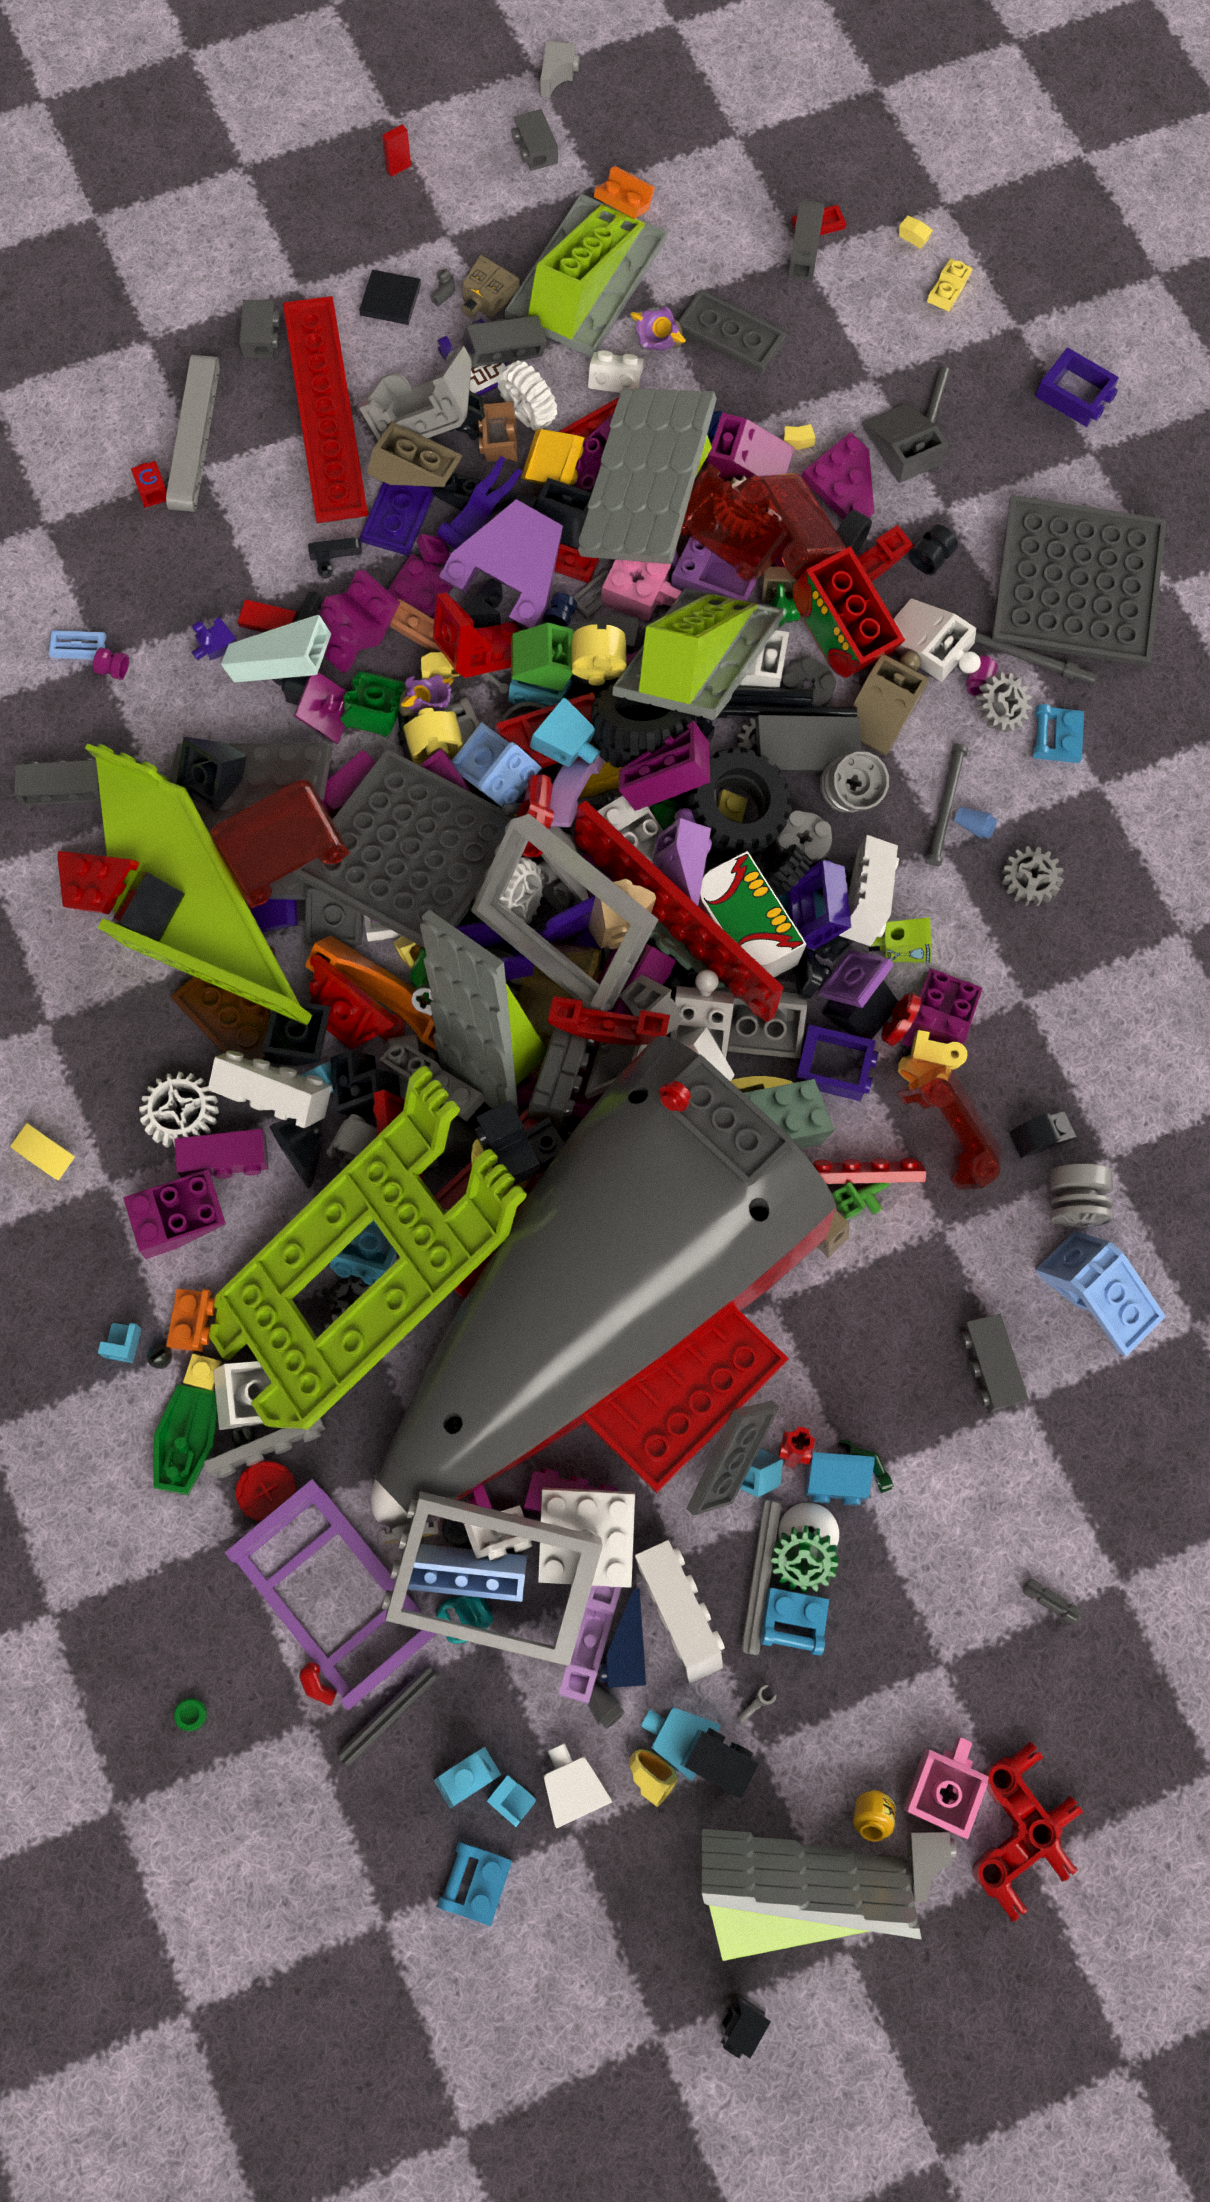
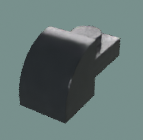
[1009,1112,1076,1158]

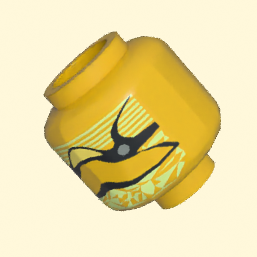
[853,1790,896,1842]

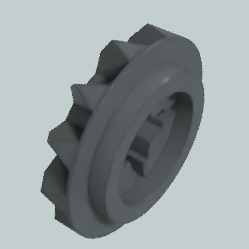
[327,1275,370,1316]

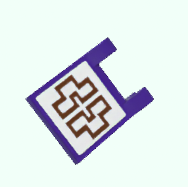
[437,319,508,396]

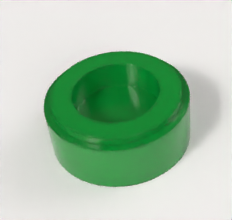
[174,1698,207,1731]

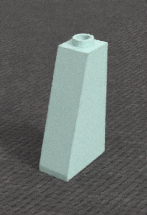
[221,615,331,683]

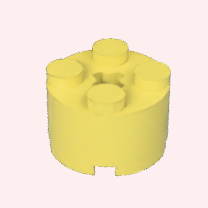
[571,624,627,686]
[403,708,463,765]

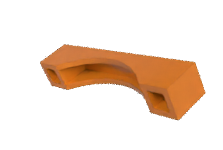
[305,935,437,1051]

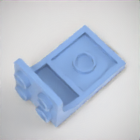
[452,722,542,807]

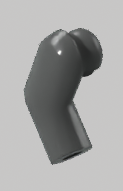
[430,269,455,307]

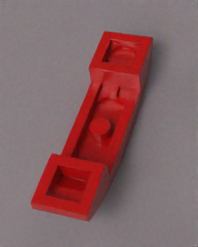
[857,525,913,582]
[548,996,670,1045]

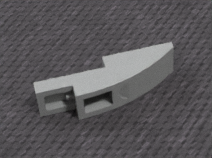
[379,1039,486,1121]

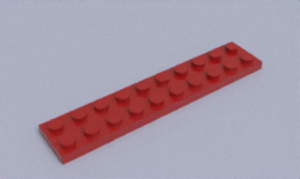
[283,296,368,523]
[574,801,784,1023]

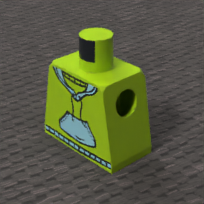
[869,917,931,963]

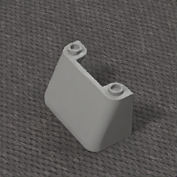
[359,346,472,441]

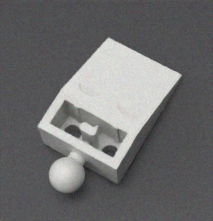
[893,598,981,682]
[670,970,734,1059]

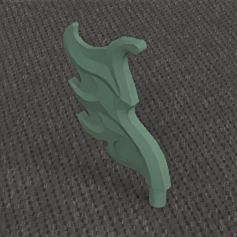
[650,922,725,988]

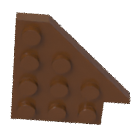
[170,946,275,1061]

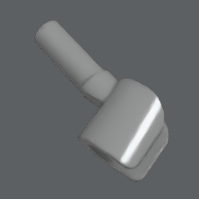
[737,1685,777,1723]

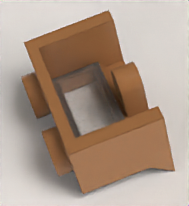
[478,401,518,462]

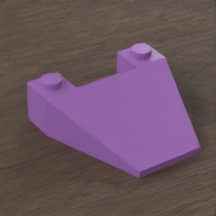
[439,499,563,629]

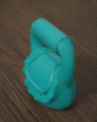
[436,1595,493,1644]

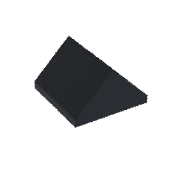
[112,872,185,942]
[821,980,898,1040]

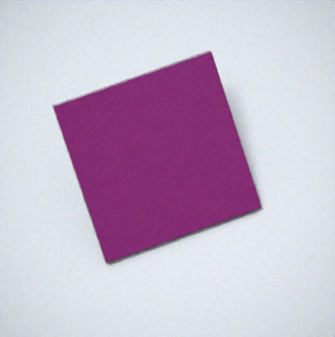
[294,672,347,744]

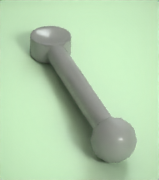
[485,672,509,694]

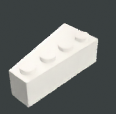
[635,1540,725,1684]

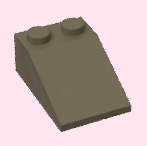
[366,422,463,487]

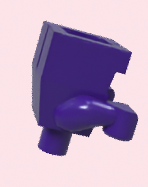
[191,617,237,661]

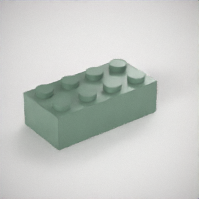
[743,1079,835,1149]

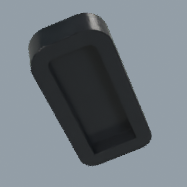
[308,537,362,579]
[792,947,832,999]

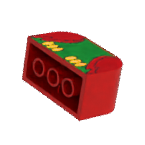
[793,546,905,678]

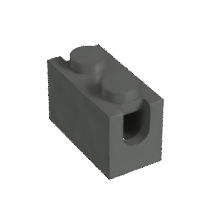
[511,109,558,171]
[240,300,281,359]

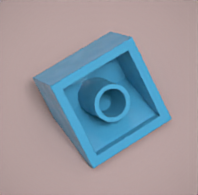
[805,1452,875,1506]

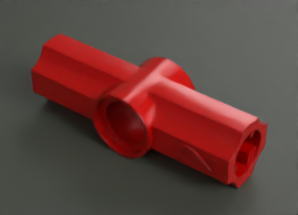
[517,774,554,857]
[778,1426,815,1468]

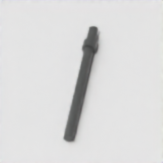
[975,632,1098,685]

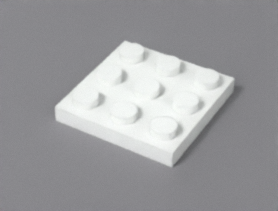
[538,1487,635,1588]

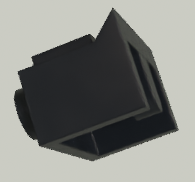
[720,1992,771,2059]

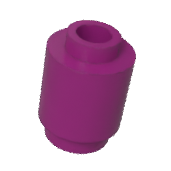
[966,655,998,697]

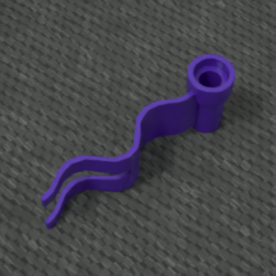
[437,455,522,550]

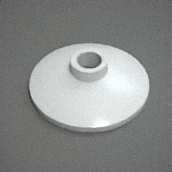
[778,1502,839,1560]

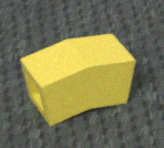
[899,216,933,249]
[783,424,816,450]

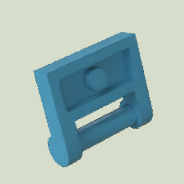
[1033,704,1084,763]
[760,1588,829,1656]
[436,1841,512,1926]

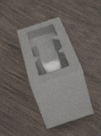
[540,41,580,98]
[907,1831,956,1902]

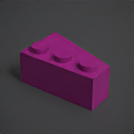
[619,720,710,811]

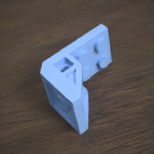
[1035,1231,1166,1356]

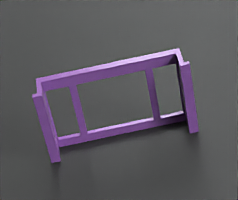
[224,1479,437,1710]

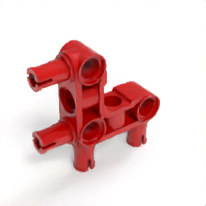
[973,1741,1083,1922]

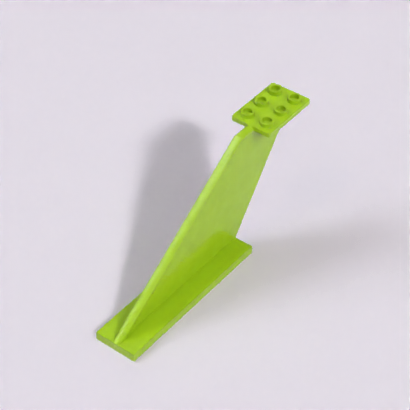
[85,743,312,1025]

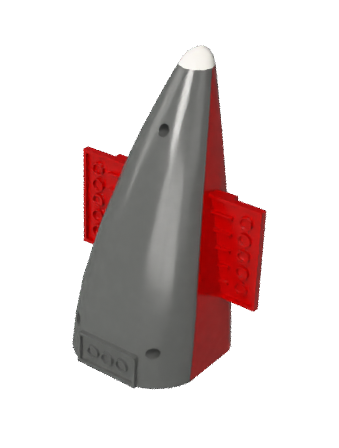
[371,1036,837,1528]

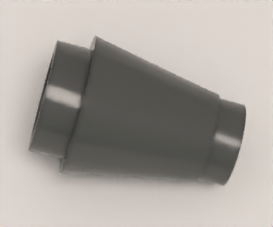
[587,1681,625,1729]

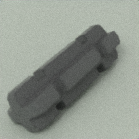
[1023,1579,1082,1624]

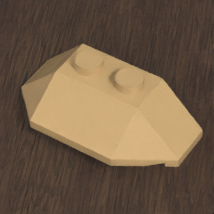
[588,879,656,949]

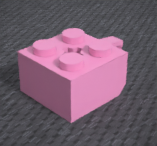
[601,560,681,621]
[902,1737,989,1839]

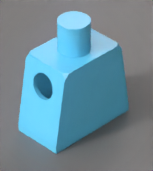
[529,698,601,767]
[641,1707,721,1781]
[434,1747,501,1809]

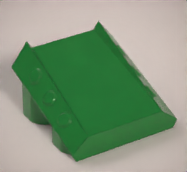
[340,671,406,737]

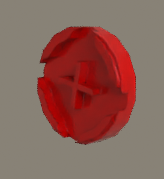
[881,993,921,1046]
[235,1461,297,1522]

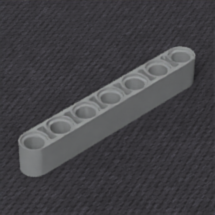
[166,355,220,512]

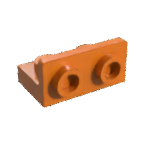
[593,166,655,219]
[166,1289,216,1353]

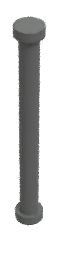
[925,744,968,867]

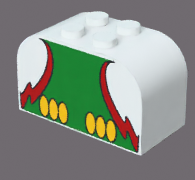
[698,851,807,977]

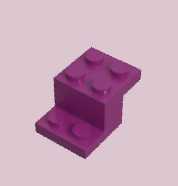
[318,569,400,673]

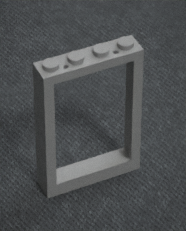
[471,814,659,1011]
[382,1491,603,1666]

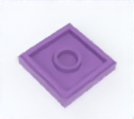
[819,950,894,1008]

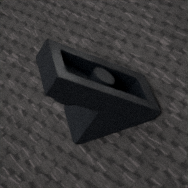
[463,578,503,628]

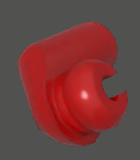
[299,1662,337,1706]

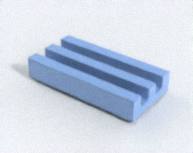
[48,630,106,659]

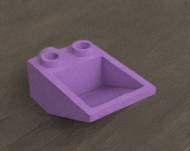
[671,533,765,601]
[652,808,712,906]

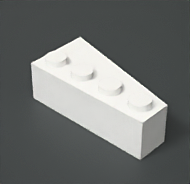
[839,835,899,946]
[208,1051,332,1128]

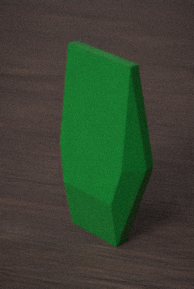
[153,1384,218,1496]

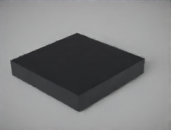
[359,269,421,325]

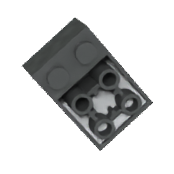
[862,403,949,483]

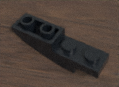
[432,473,538,517]

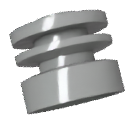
[820,752,889,813]
[1049,1164,1114,1228]

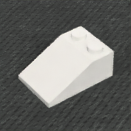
[213,1361,271,1430]

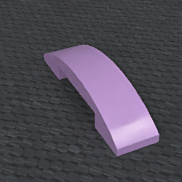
[550,756,605,827]
[558,1585,622,1704]

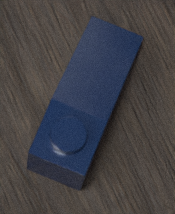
[600,1588,646,1688]

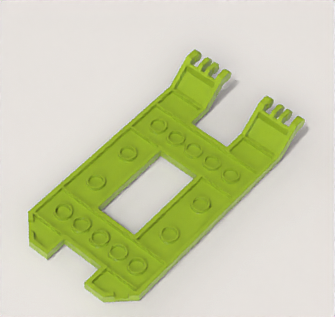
[209,1066,527,1430]

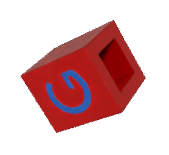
[130,461,167,508]

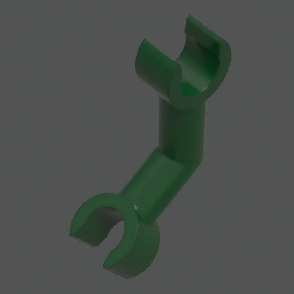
[837,1439,894,1493]

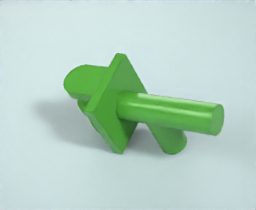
[832,1182,890,1220]

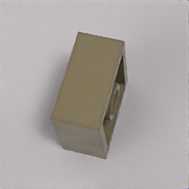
[761,566,798,603]

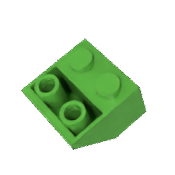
[511,623,573,691]

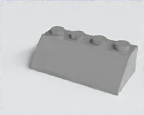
[691,983,807,1059]

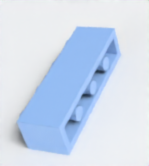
[401,1544,528,1602]

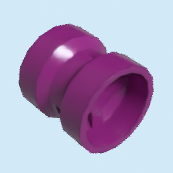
[93,647,129,680]

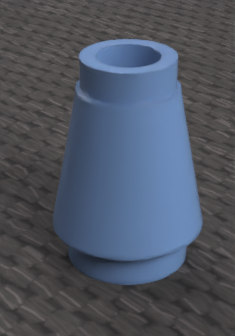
[954,807,998,839]

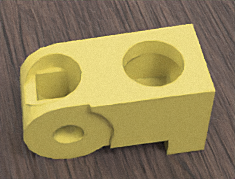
[909,1030,967,1070]

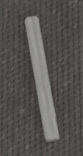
[741,1500,781,1655]

